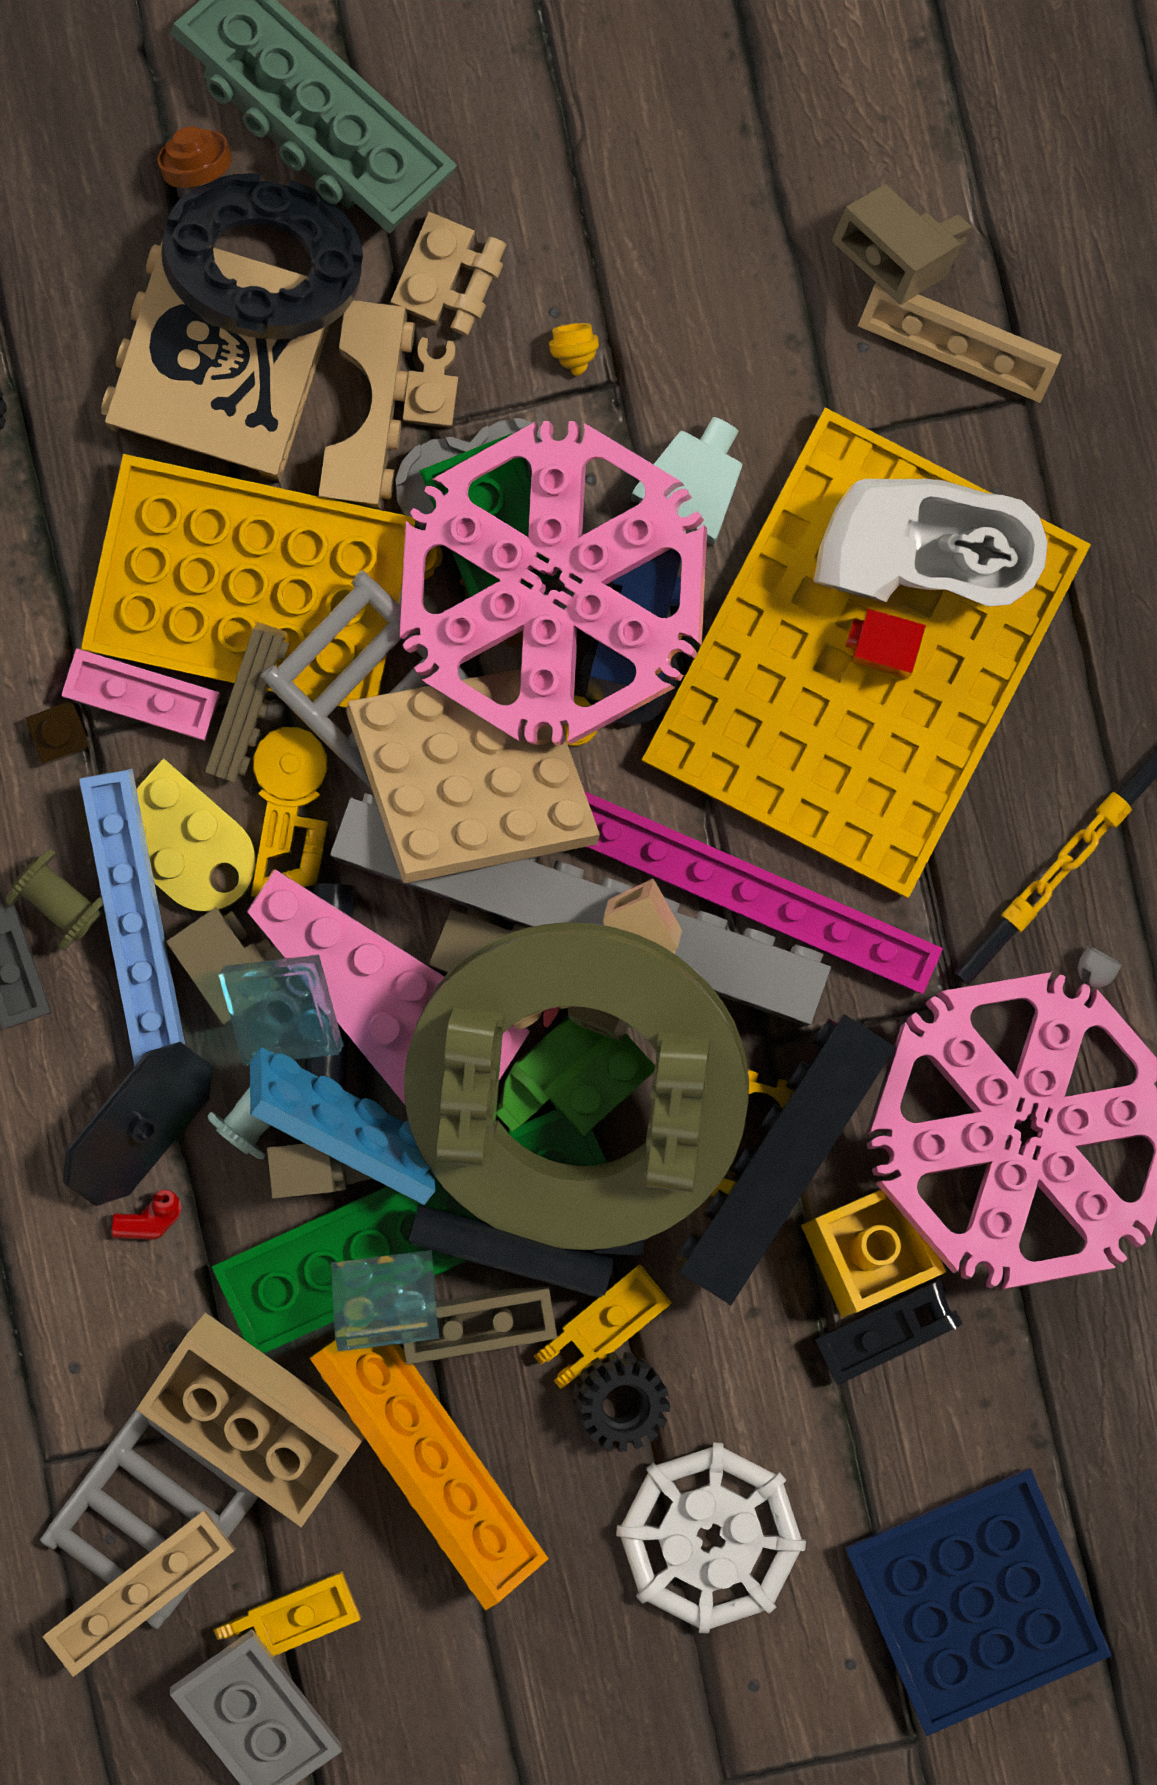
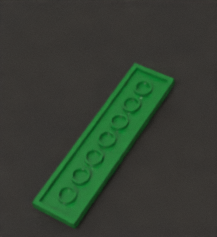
[212,1109,607,1354]

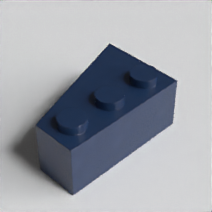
[586,549,682,711]

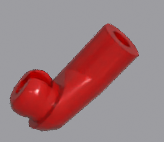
[112,1189,182,1240]

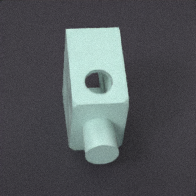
[631,417,743,546]

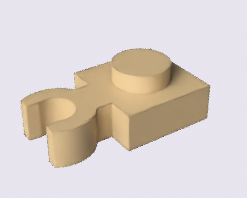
[403,337,458,429]

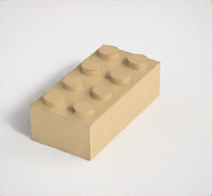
[136,1312,365,1528]

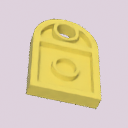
[136,758,257,912]

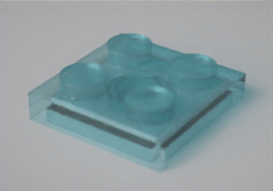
[218,955,343,1065]
[331,1250,440,1351]

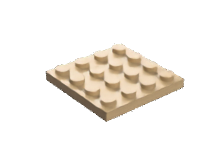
[346,669,600,884]

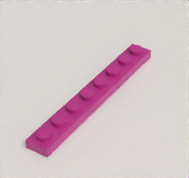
[584,791,943,995]

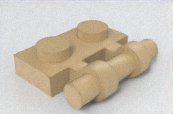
[390,212,506,336]

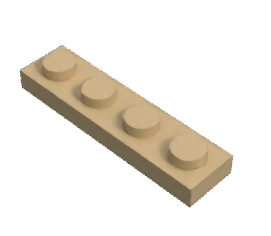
[858,283,1062,403]
[42,1509,236,1677]

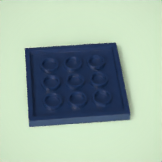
[845,1467,1112,1736]

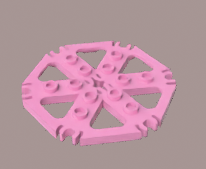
[400,421,707,745]
[866,972,1157,1290]

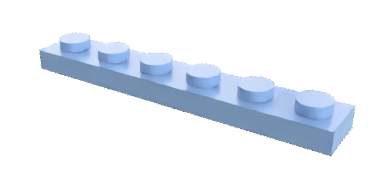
[79,769,185,1066]

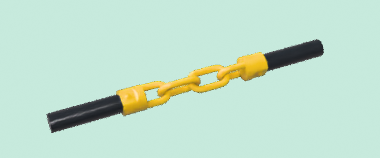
[953,748,1157,986]

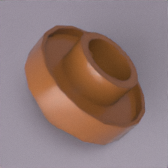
[157,126,233,188]

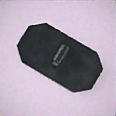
[63,1041,212,1206]

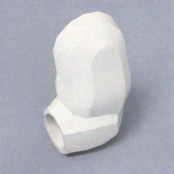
[814,479,1047,606]

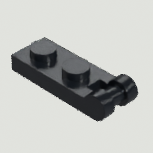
[814,1278,963,1385]

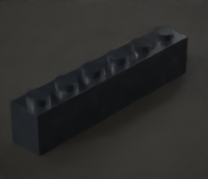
[676,1014,896,1306]

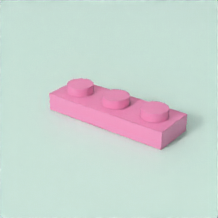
[61,648,221,742]

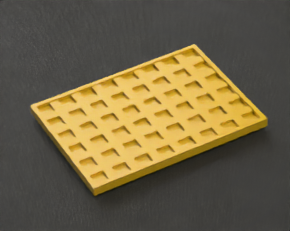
[641,407,1091,899]

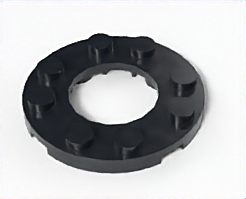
[161,173,363,340]

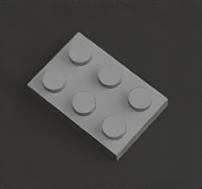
[170,1629,342,1785]

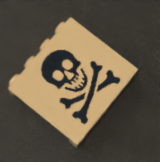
[101,240,330,482]

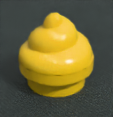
[549,323,599,376]

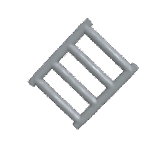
[261,571,470,790]
[40,1410,258,1629]

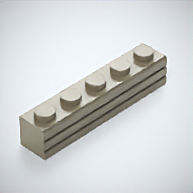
[205,622,290,782]

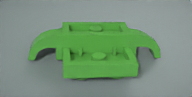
[496,1016,655,1137]

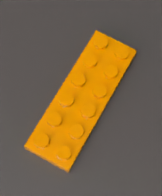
[310,1311,549,1611]

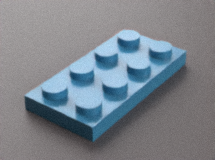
[250,1047,435,1205]

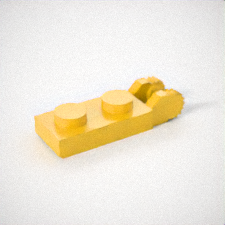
[534,1264,672,1389]
[213,1571,361,1656]

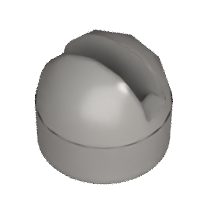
[1077,945,1122,988]

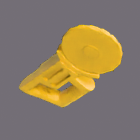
[251,727,328,897]

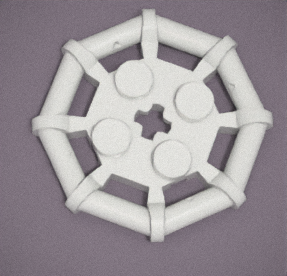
[616,1442,806,1634]

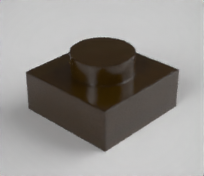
[25,700,91,766]

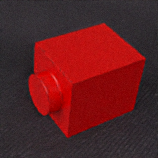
[845,608,926,679]

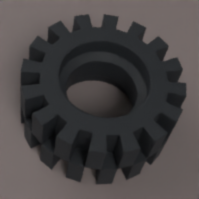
[573,1352,670,1452]

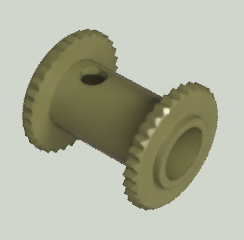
[6,849,104,950]

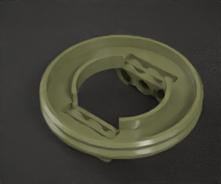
[404,922,749,1250]

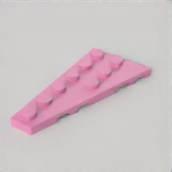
[247,869,530,1105]

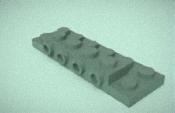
[170,0,457,234]

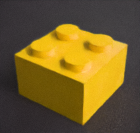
[801,1190,946,1318]

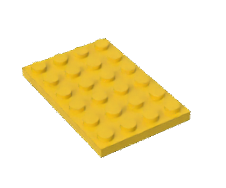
[81,454,416,708]

